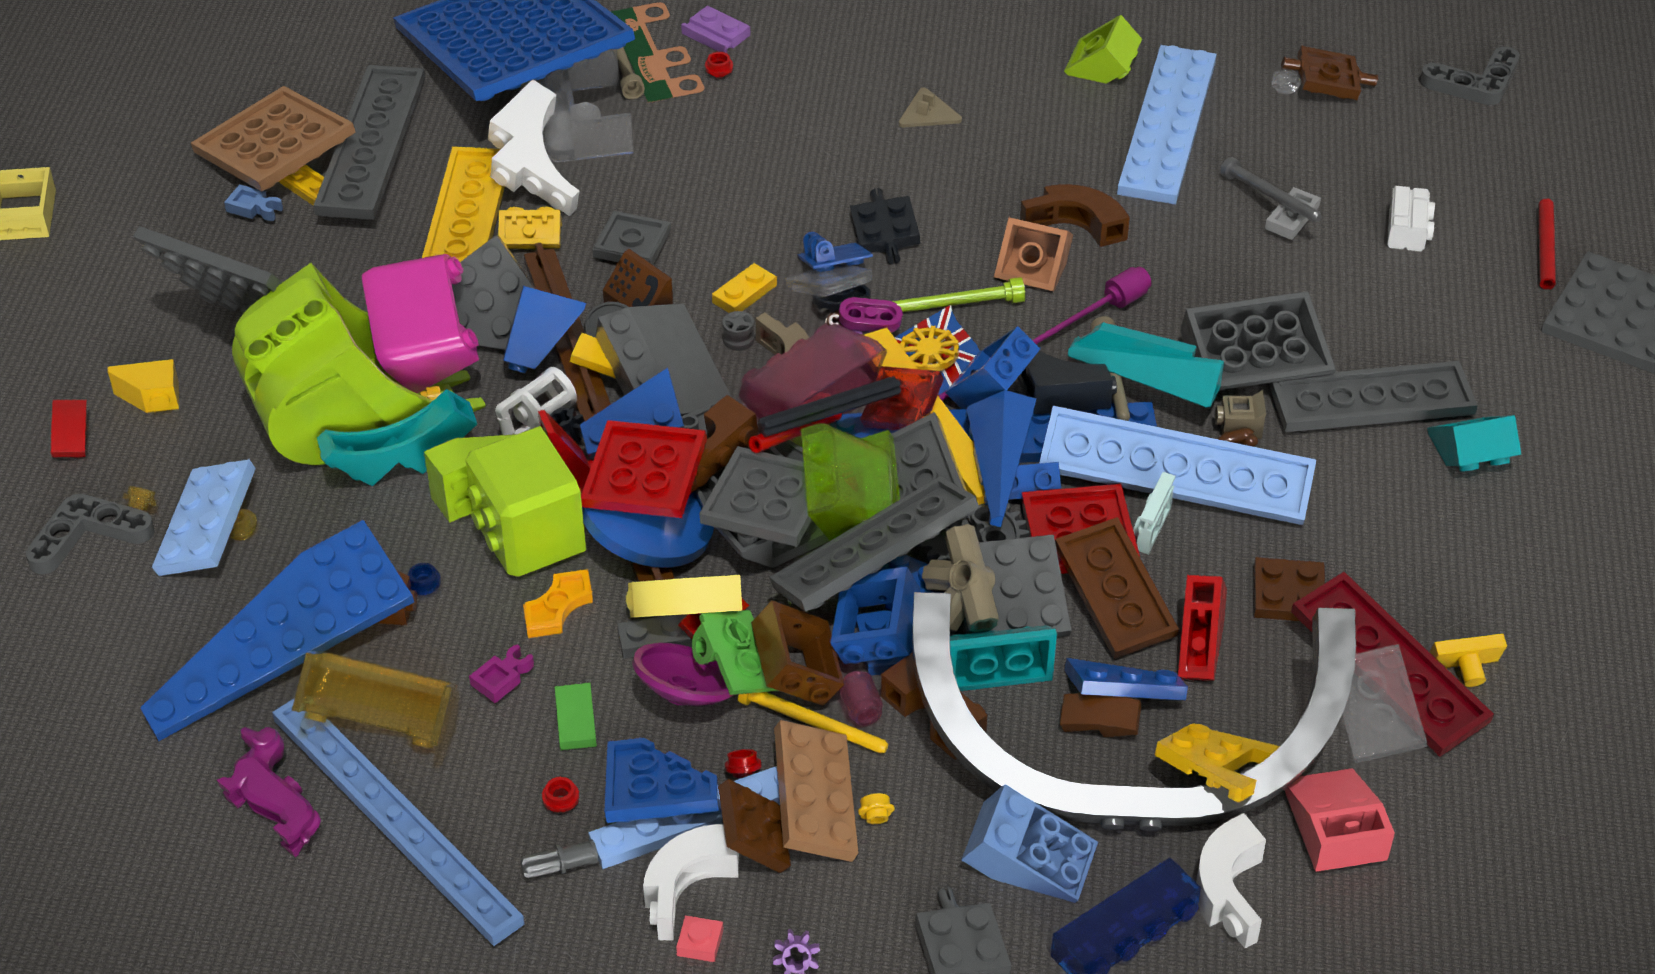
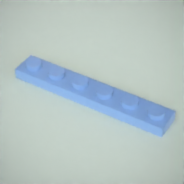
[588,766,780,869]

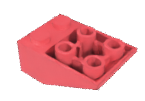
[1284,768,1395,872]

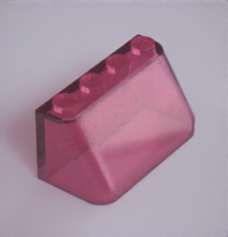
[738,324,887,419]

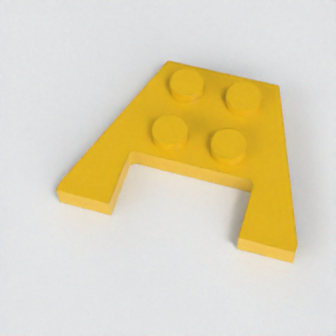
[1155,724,1280,803]

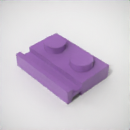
[681,5,750,53]

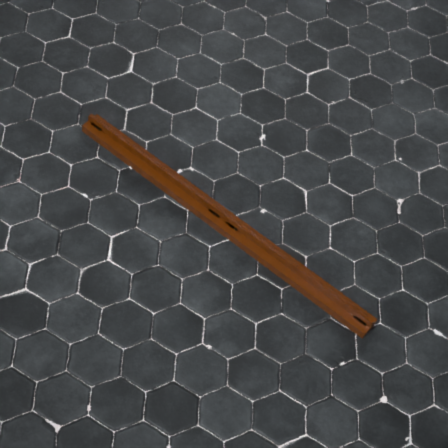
[524,242,674,582]

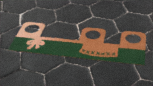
[611,2,704,103]

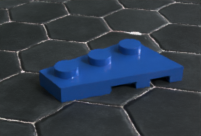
[1064,658,1188,700]

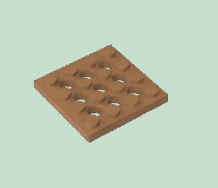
[191,86,356,192]

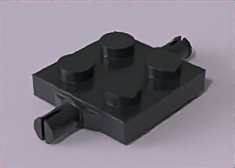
[850,188,921,264]

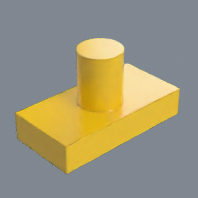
[1429,634,1507,687]

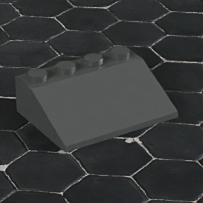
[1180,291,1336,390]
[596,304,731,416]

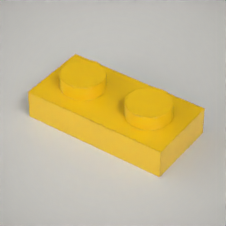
[712,263,777,313]

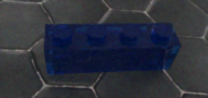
[1051,858,1201,974]

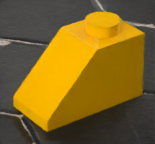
[108,359,179,413]

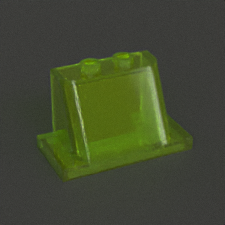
[801,423,900,541]

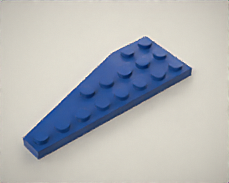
[140,520,414,741]

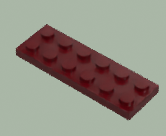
[1291,572,1494,757]

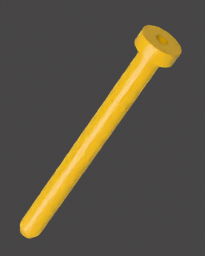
[738,692,888,753]

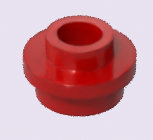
[705,52,733,77]
[725,749,762,778]
[542,777,579,812]

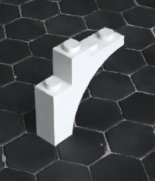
[488,80,579,216]

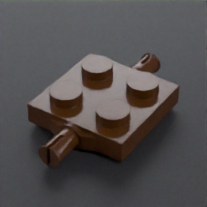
[1281,46,1378,100]

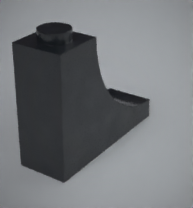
[1019,350,1117,415]

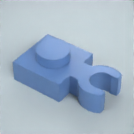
[224,184,283,221]

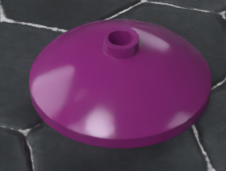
[632,643,733,706]

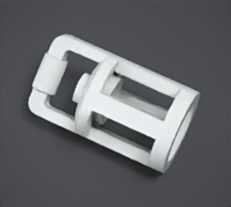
[495,367,577,435]

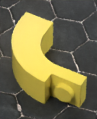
[626,575,742,618]

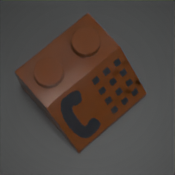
[603,249,673,307]

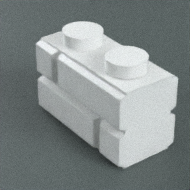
[1387,186,1435,251]

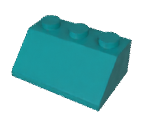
[950,625,1057,691]

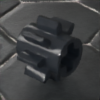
[550,408,585,444]

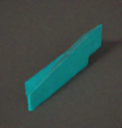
[1068,322,1224,407]

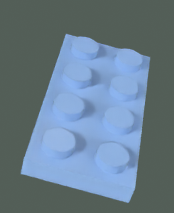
[152,459,256,576]

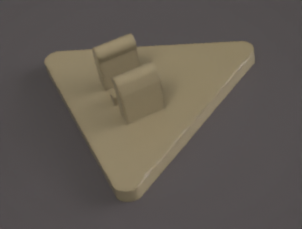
[899,87,962,128]

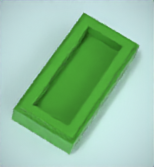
[555,683,597,750]

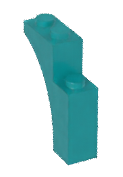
[317,389,478,486]

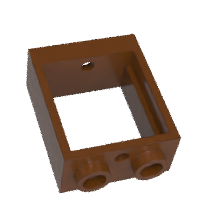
[751,600,844,706]

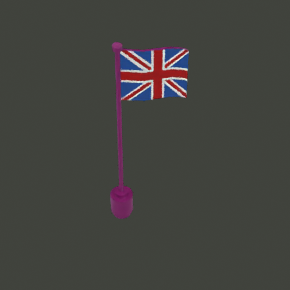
[894,266,1152,401]

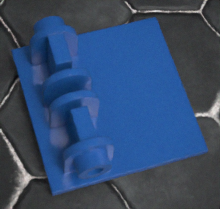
[797,232,873,272]

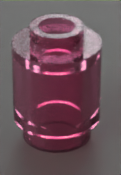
[839,671,883,726]

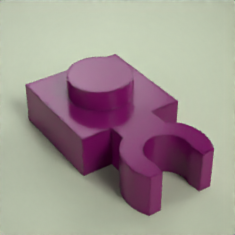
[469,644,534,703]

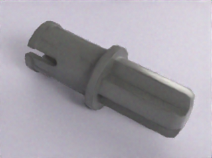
[521,839,598,878]

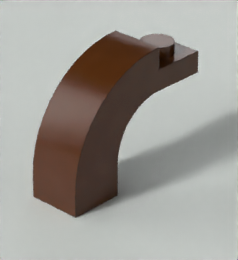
[1020,184,1130,247]

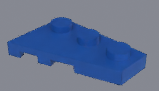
[580,368,685,459]

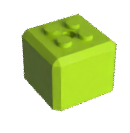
[465,426,586,577]

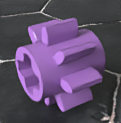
[773,929,820,974]

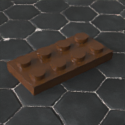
[1055,517,1179,659]

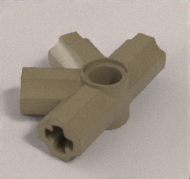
[922,524,999,633]

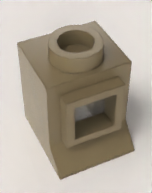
[1215,390,1266,439]

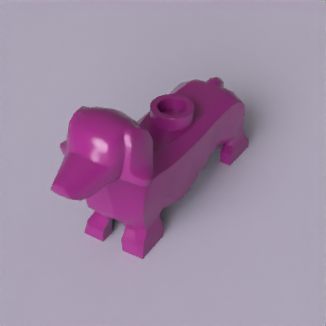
[217,727,321,857]

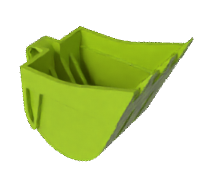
[232,263,486,465]

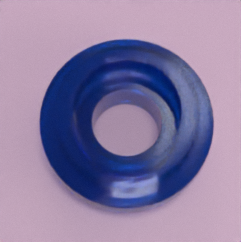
[407,563,441,595]

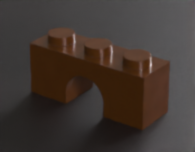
[690,395,759,494]
[881,652,988,760]

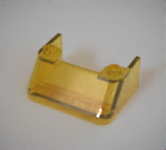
[292,651,459,748]

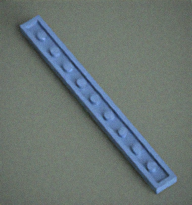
[272,694,525,946]

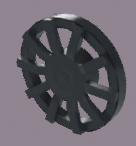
[812,282,871,313]

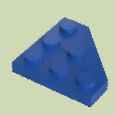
[604,738,719,823]

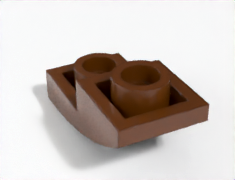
[1060,693,1141,737]

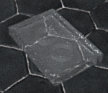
[1342,644,1427,764]

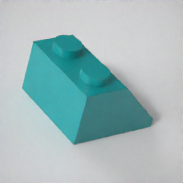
[1427,415,1522,472]

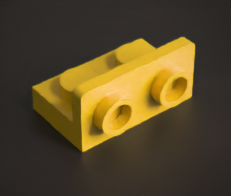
[498,207,562,249]

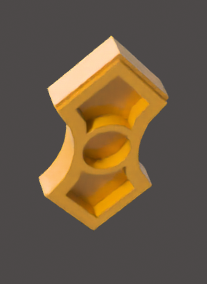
[523,569,593,638]

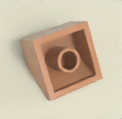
[994,217,1074,292]

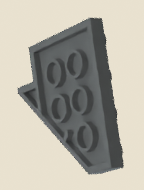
[452,235,536,350]

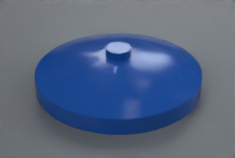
[582,491,714,568]

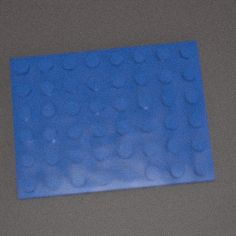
[393,0,635,101]

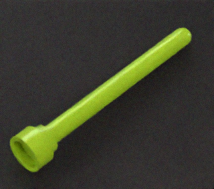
[892,277,1025,312]

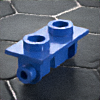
[1009,462,1061,500]

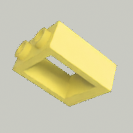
[0,167,56,240]

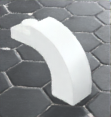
[1196,813,1266,948]
[643,824,739,940]

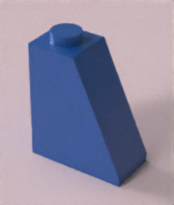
[502,286,586,373]

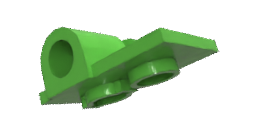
[692,610,779,695]

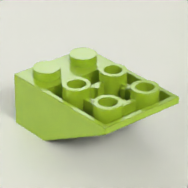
[424,434,516,523]

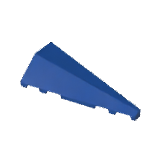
[965,390,1036,527]

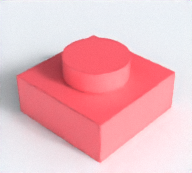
[676,915,723,962]

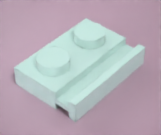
[1133,472,1175,555]

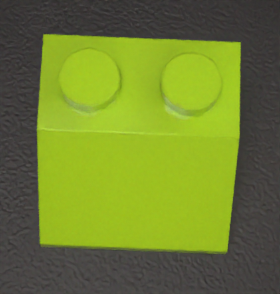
[1064,15,1142,84]

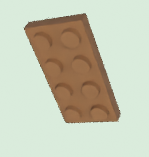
[774,720,858,862]

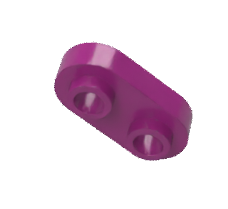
[839,297,903,333]

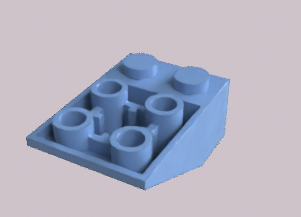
[961,784,1098,903]

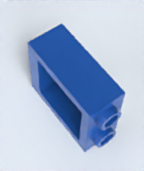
[945,326,1040,409]
[830,566,920,664]

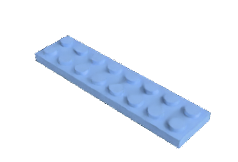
[1117,45,1217,205]
[1039,406,1316,525]

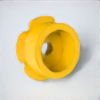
[858,793,895,824]

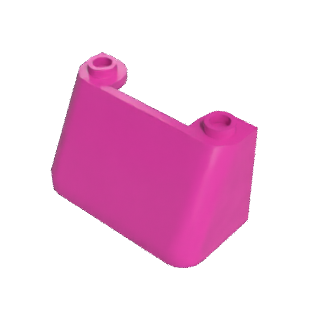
[362,254,479,393]

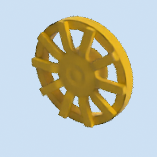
[900,326,959,373]

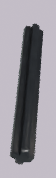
[758,376,901,437]

